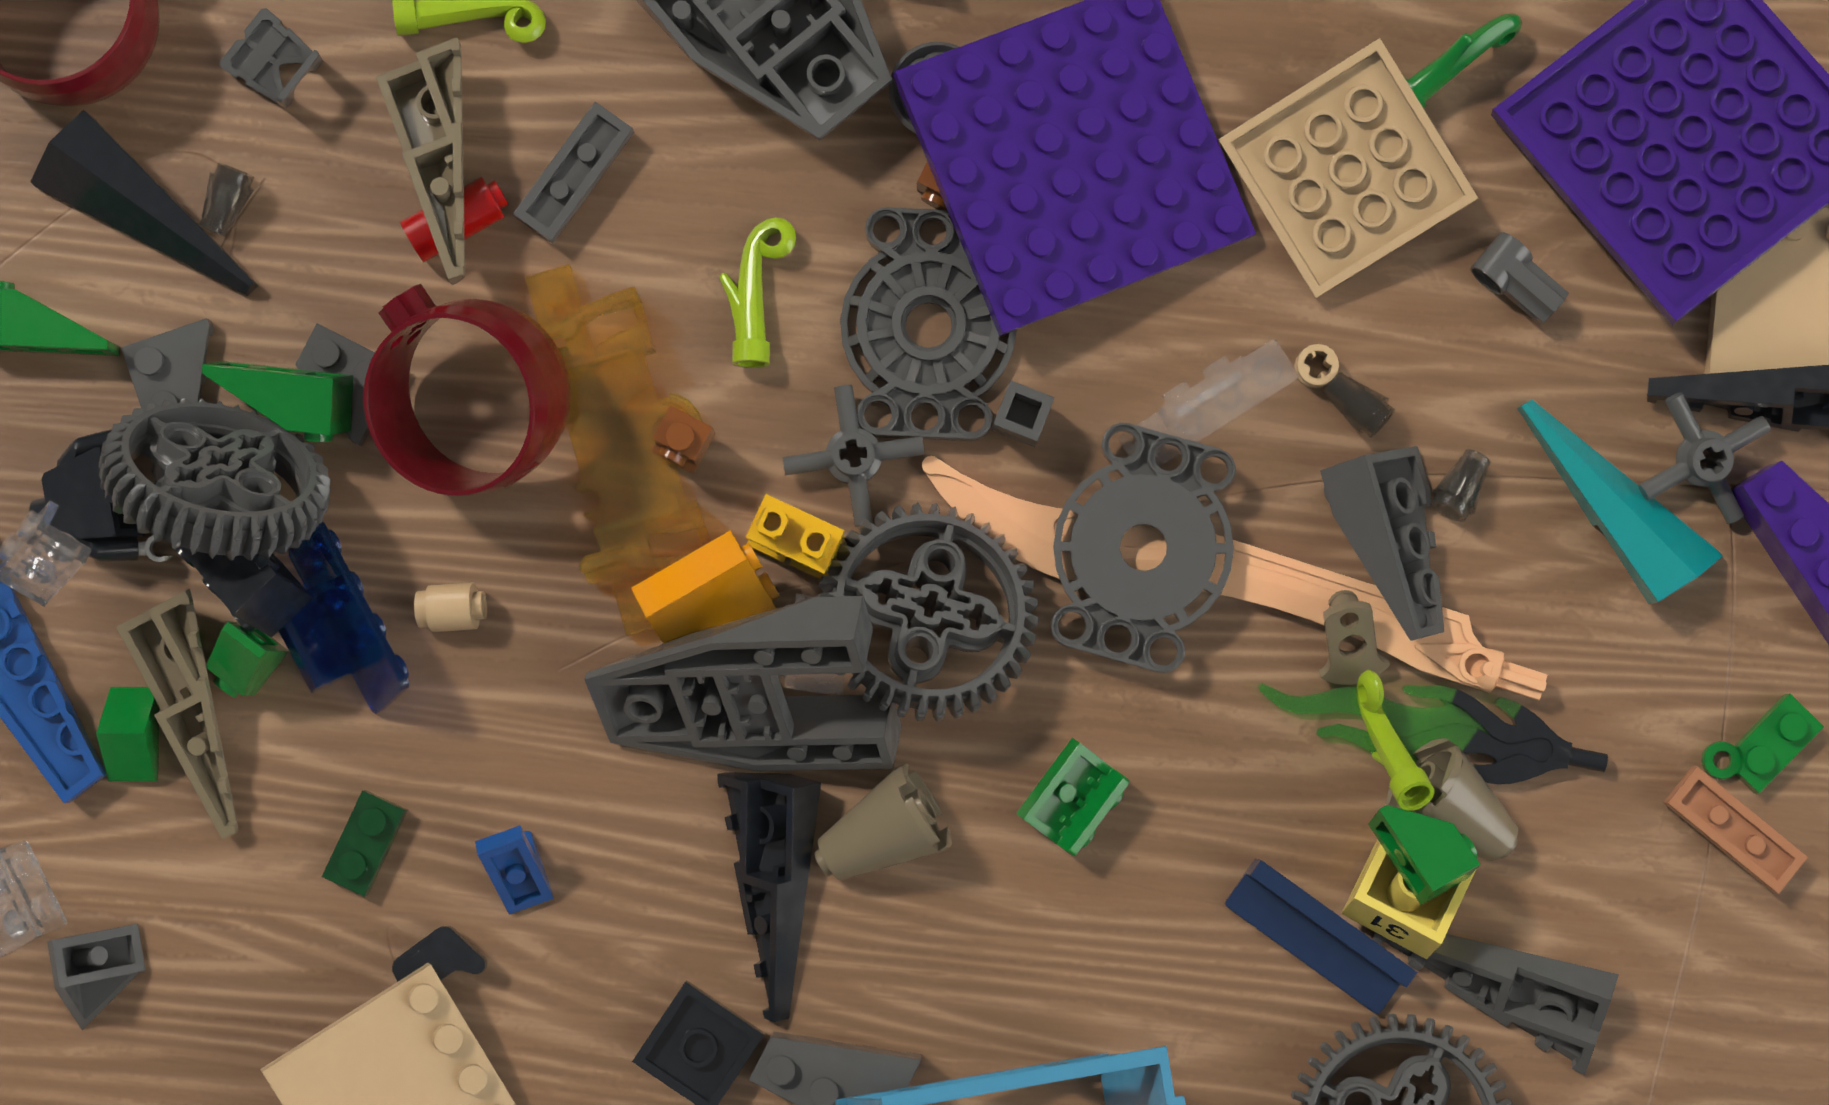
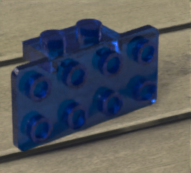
[279,522,409,714]

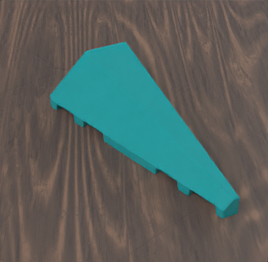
[1517,399,1723,604]

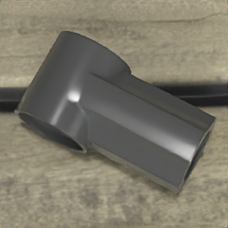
[1470,232,1569,325]

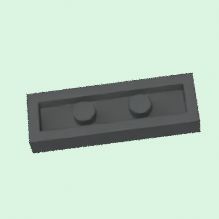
[513,102,634,244]

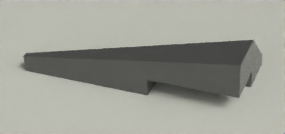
[1373,932,1619,1075]

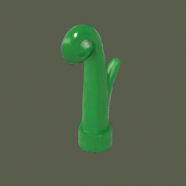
[1404,13,1522,109]

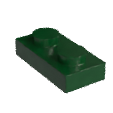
[322,790,408,897]

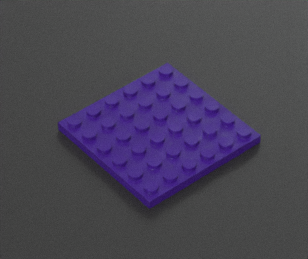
[892,0,1256,336]
[1491,0,1829,326]

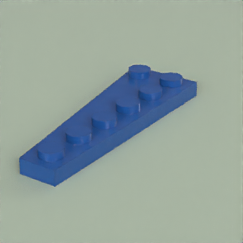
[0,564,107,803]

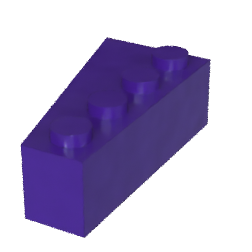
[1731,461,1829,645]

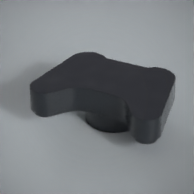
[392,926,487,982]

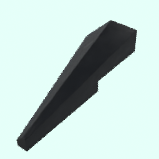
[30,109,258,296]
[1647,365,1829,432]

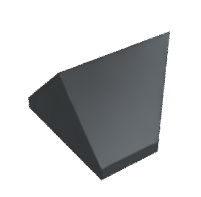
[47,924,146,1030]

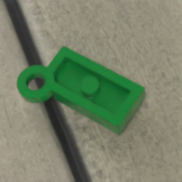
[1701,693,1824,794]

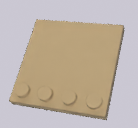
[1218,38,1478,298]
[1704,208,1829,374]
[260,963,516,1105]

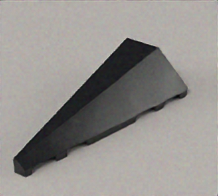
[717,772,821,1022]

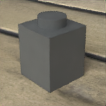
[991,380,1055,448]

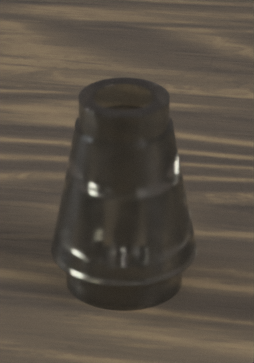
[199,163,254,236]
[1323,372,1395,438]
[1431,449,1491,522]

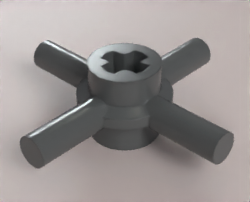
[783,385,925,527]
[1638,392,1771,524]

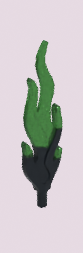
[1258,683,1608,785]

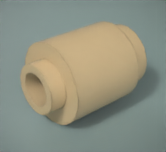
[414,582,487,632]

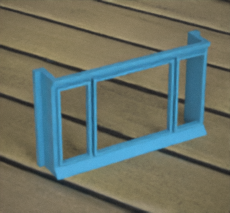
[835,1046,1186,1105]

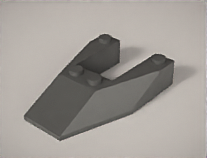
[636,0,892,141]
[584,596,902,771]

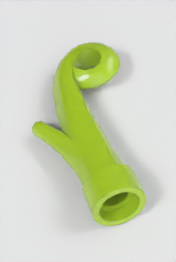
[392,0,546,43]
[719,217,796,368]
[1356,669,1434,811]

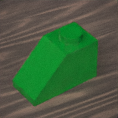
[206,621,289,698]
[1368,805,1481,905]

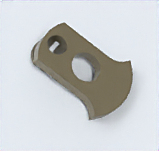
[1319,590,1390,685]

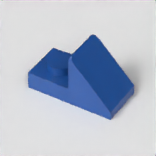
[475,825,554,915]

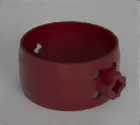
[0,0,160,106]
[363,284,571,496]

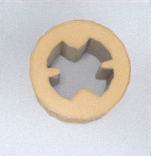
[1294,344,1339,388]

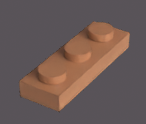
[1663,766,1808,894]

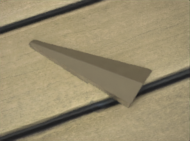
[376,37,465,285]
[116,589,239,840]

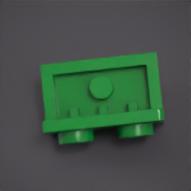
[1016,738,1130,856]

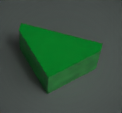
[96,687,160,781]

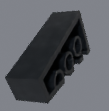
[153,480,313,637]

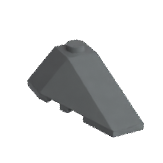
[1320,446,1444,641]

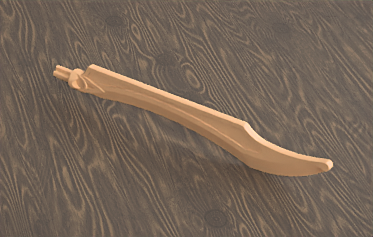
[922,456,1548,701]

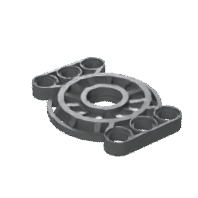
[840,207,1017,441]
[1051,423,1236,673]

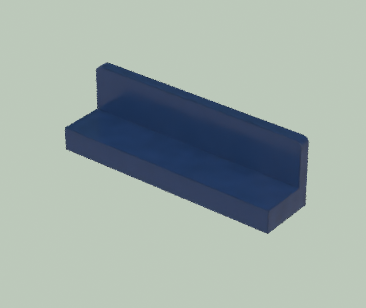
[1225,858,1418,1014]

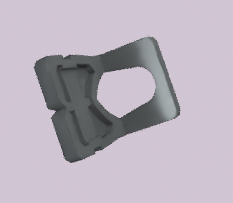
[220,8,323,108]

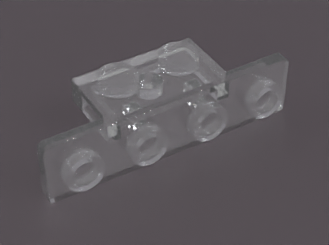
[1119,340,1299,466]

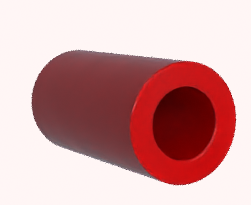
[400,176,509,263]

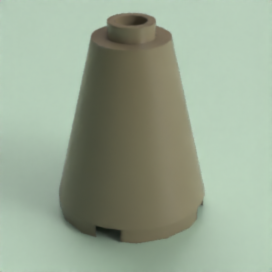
[1386,738,1518,861]
[815,763,952,880]

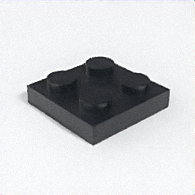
[632,980,765,1105]

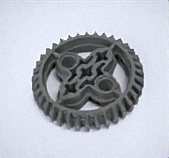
[98,398,331,561]
[817,502,1039,722]
[1291,1014,1513,1105]

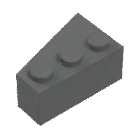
[749,1031,921,1105]

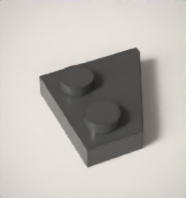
[121,318,214,409]
[295,323,375,447]

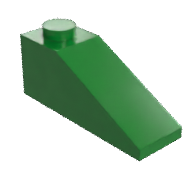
[0,281,120,356]
[202,361,353,442]

